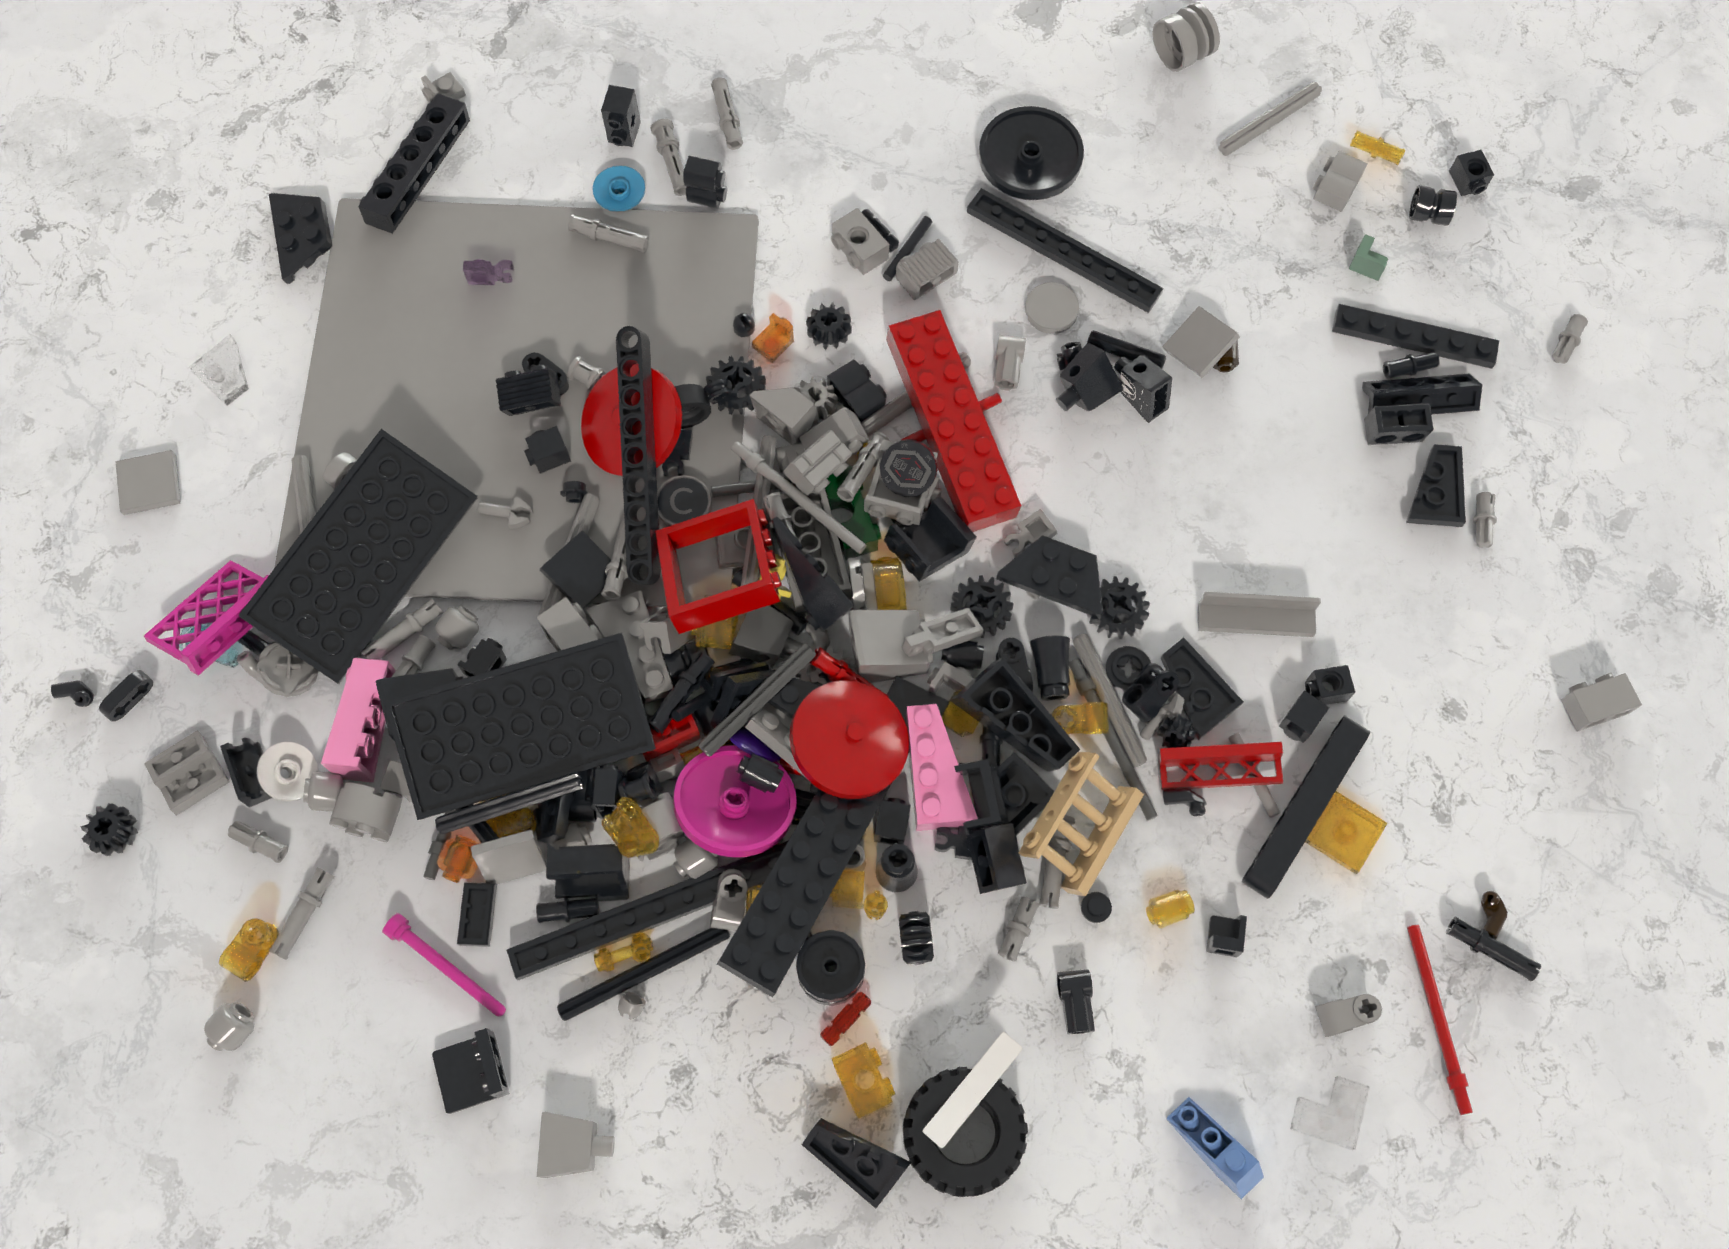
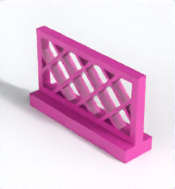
[144,560,268,676]

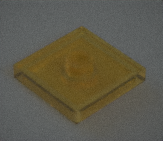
[1305,791,1388,874]

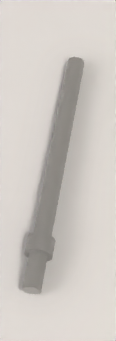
[731,441,866,554]

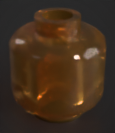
[437,835,479,883]

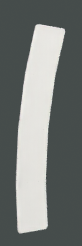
[923,1032,1023,1148]

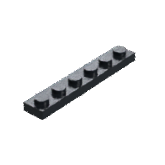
[1332,304,1500,369]

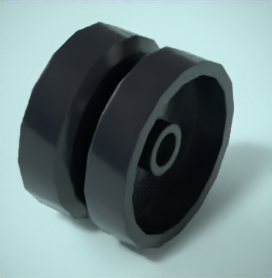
[796,930,865,1006]

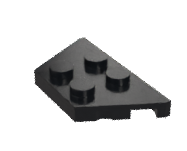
[269,193,333,284]
[996,535,1103,619]

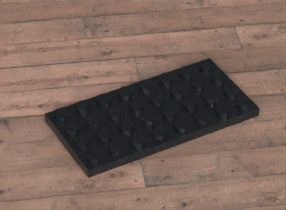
[238,429,478,684]
[384,632,656,821]

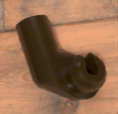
[1481,891,1508,939]

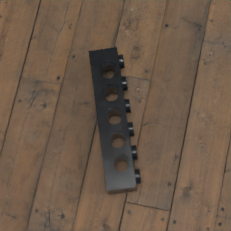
[358,93,470,234]

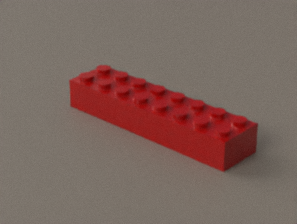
[886,310,1022,532]

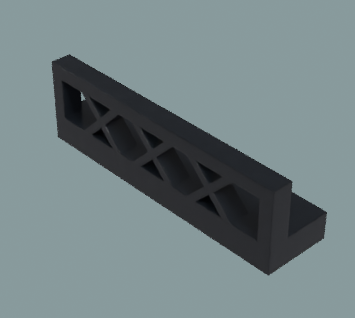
[1362,373,1483,415]

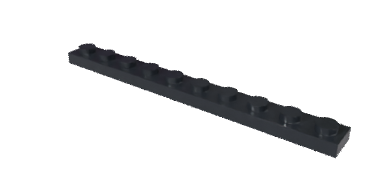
[506,841,788,980]

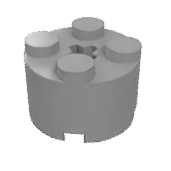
[329,782,402,842]
[622,792,688,861]

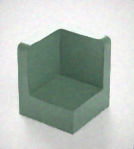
[1349,234,1388,281]

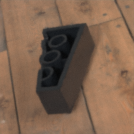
[950,658,1081,772]

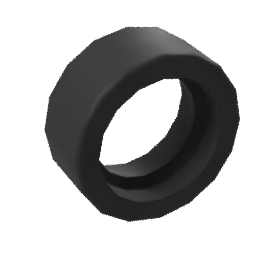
[674,384,711,429]

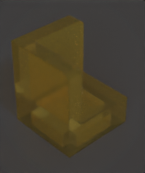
[941,689,979,737]

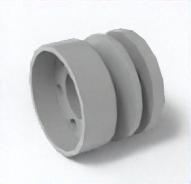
[1152,2,1220,72]

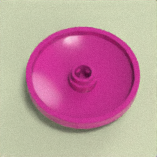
[673,746,796,857]

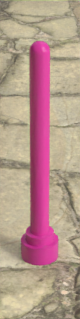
[382,913,506,1017]

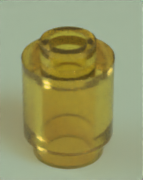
[1146,889,1195,929]

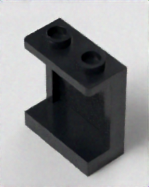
[883,496,977,582]

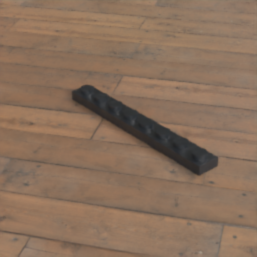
[967,188,1164,313]

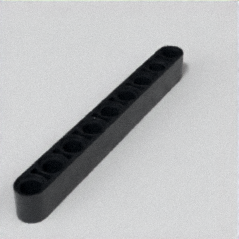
[616,326,661,585]

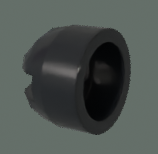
[733,313,755,337]

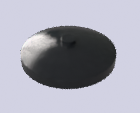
[979,106,1084,200]

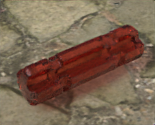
[820,991,871,1046]

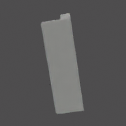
[1198,592,1321,637]

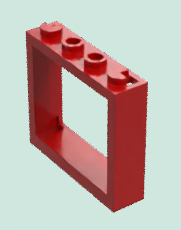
[655,499,782,634]

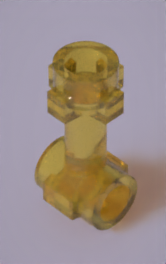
[594,933,653,972]

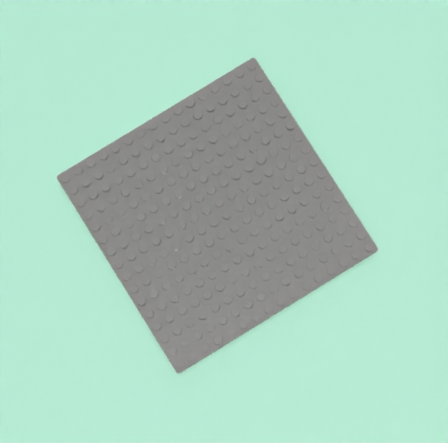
[274,198,759,607]

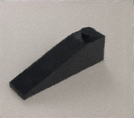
[772,517,854,633]

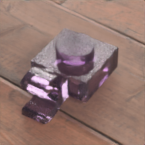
[463,259,514,285]

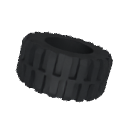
[903,1067,1028,1197]

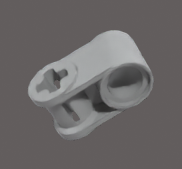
[710,869,747,931]
[1315,994,1382,1037]

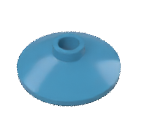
[592,166,645,212]

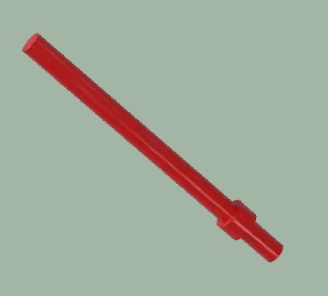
[1407,925,1473,1115]

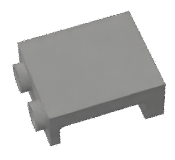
[864,439,938,525]

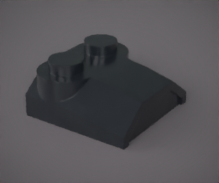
[998,752,1055,836]

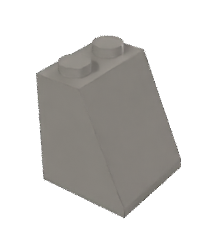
[849,610,933,683]

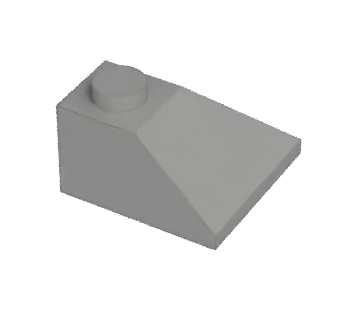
[750,388,817,445]

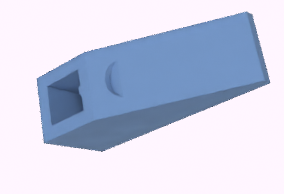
[1166,1097,1264,1199]

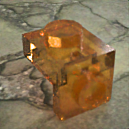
[752,313,794,363]

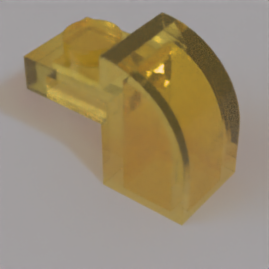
[870,557,907,610]

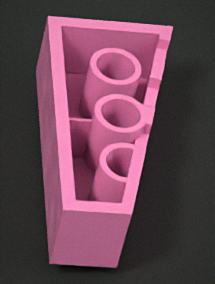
[321,658,396,783]
[906,704,978,831]

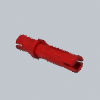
[809,647,889,698]

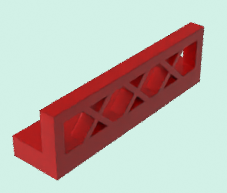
[1159,742,1283,790]

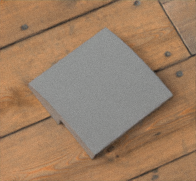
[144,730,230,816]

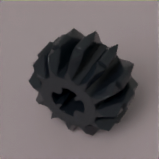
[806,302,852,350]
[80,803,138,856]
[899,911,934,965]

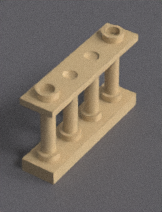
[1018,752,1144,897]

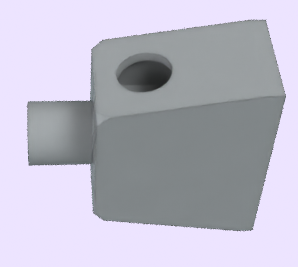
[536,1112,614,1178]

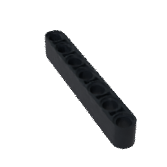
[1241,715,1371,899]

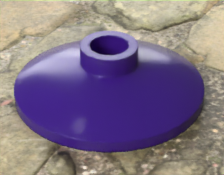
[730,726,781,762]

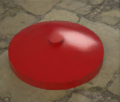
[581,364,682,477]
[789,681,909,799]

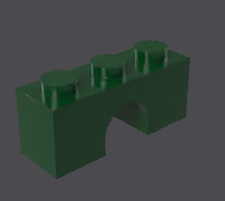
[825,466,882,560]

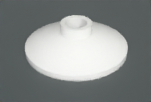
[257,742,318,801]

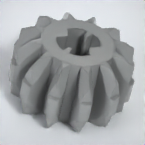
[794,377,838,425]

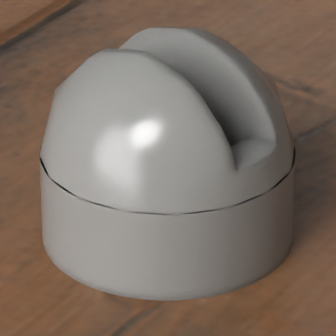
[618,992,646,1020]

